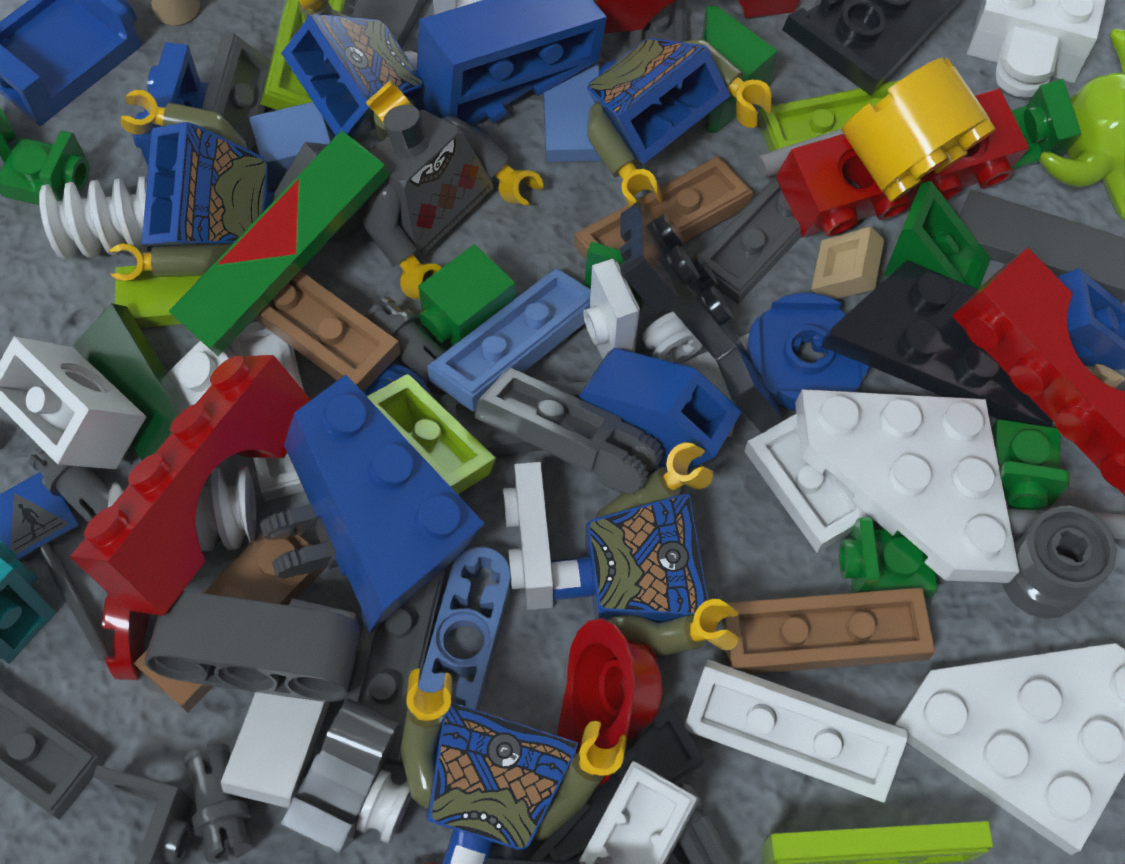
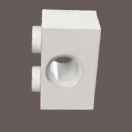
[0,336,146,469]

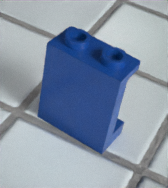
[0,0,142,126]

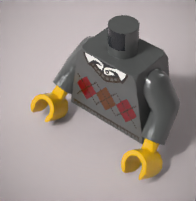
[362,105,544,300]

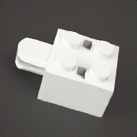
[967,0,1106,98]

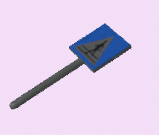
[0,472,111,661]

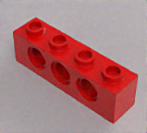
[775,88,1029,238]

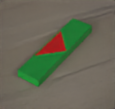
[168,130,391,357]

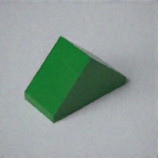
[701,6,778,132]
[883,181,991,289]

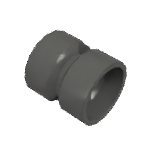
[1002,505,1117,619]

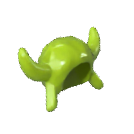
[1039,29,1125,220]

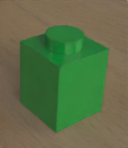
[418,243,516,347]

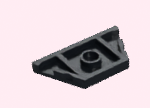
[821,260,1053,427]

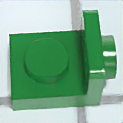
[1011,79,1082,170]
[0,131,89,206]
[991,419,1070,510]
[839,517,938,599]

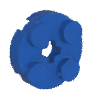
[746,293,870,411]

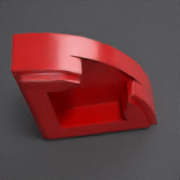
[102,594,149,680]

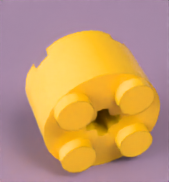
[841,57,996,202]

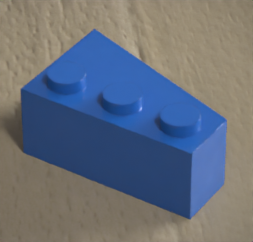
[415,0,606,125]
[284,375,485,633]

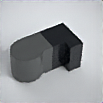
[281,698,401,853]

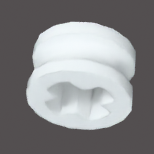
[642,312,703,364]
[356,769,411,844]

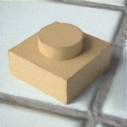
[811,227,885,299]

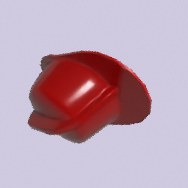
[557,618,663,787]

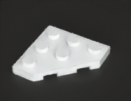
[795,389,1019,583]
[894,643,1125,855]

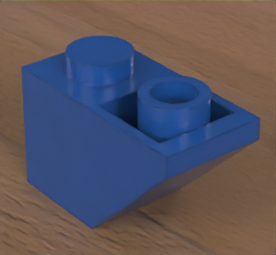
[579,348,742,471]

